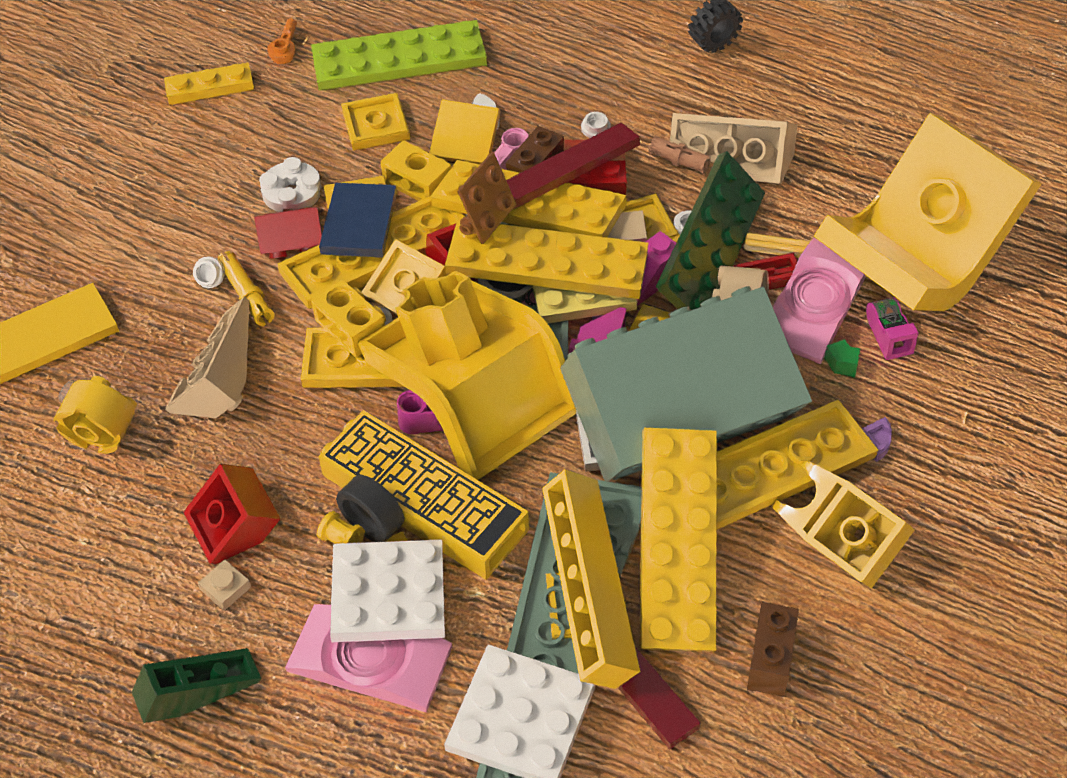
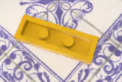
[164,62,254,105]

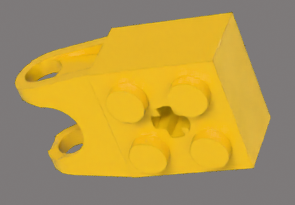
[772,460,915,588]

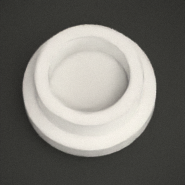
[581,112,611,138]
[193,256,225,288]

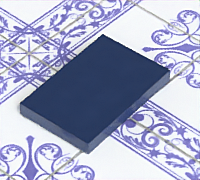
[319,182,397,257]

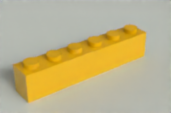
[542,469,640,689]

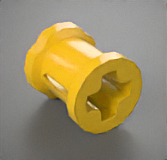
[317,511,365,544]

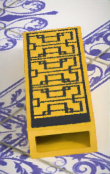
[318,410,529,580]

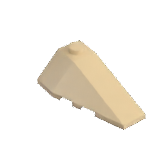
[670,113,798,184]
[165,296,249,418]

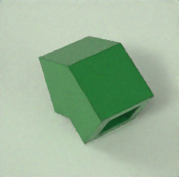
[824,339,860,377]

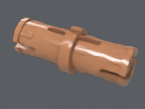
[649,136,711,174]

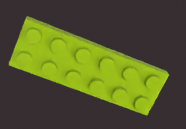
[311,20,487,91]

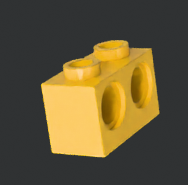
[311,279,386,358]

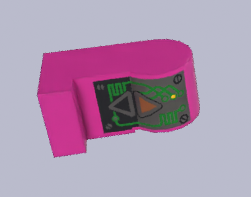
[866,297,918,360]

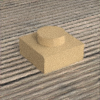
[198,560,251,611]

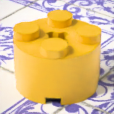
[53,376,137,454]

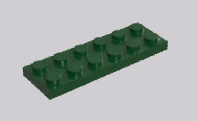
[656,151,765,311]

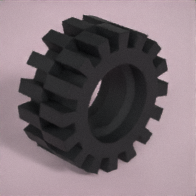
[688,0,743,53]

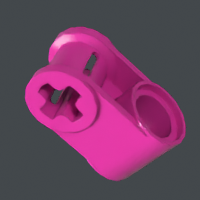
[397,390,444,435]

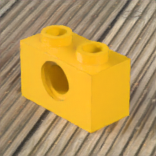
[380,140,451,201]

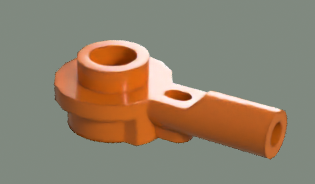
[267,18,297,64]

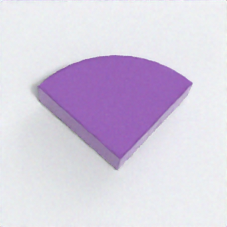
[862,417,892,462]

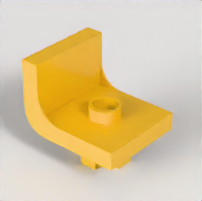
[813,113,1042,311]
[358,271,576,480]

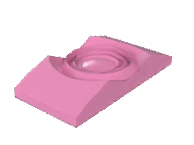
[773,238,866,364]
[285,604,452,713]

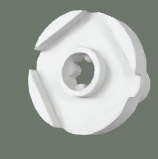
[259,157,321,212]

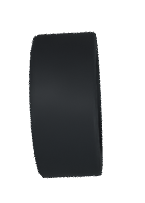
[336,475,404,542]

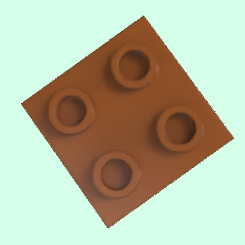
[457,152,516,244]

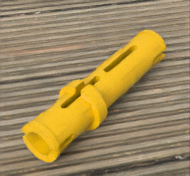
[217,251,275,326]

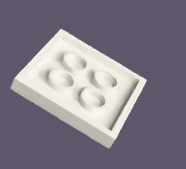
[330,540,445,642]
[444,645,596,778]

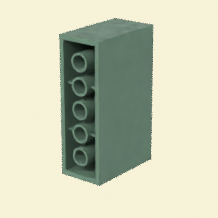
[560,286,812,482]

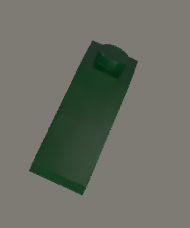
[131,648,261,723]

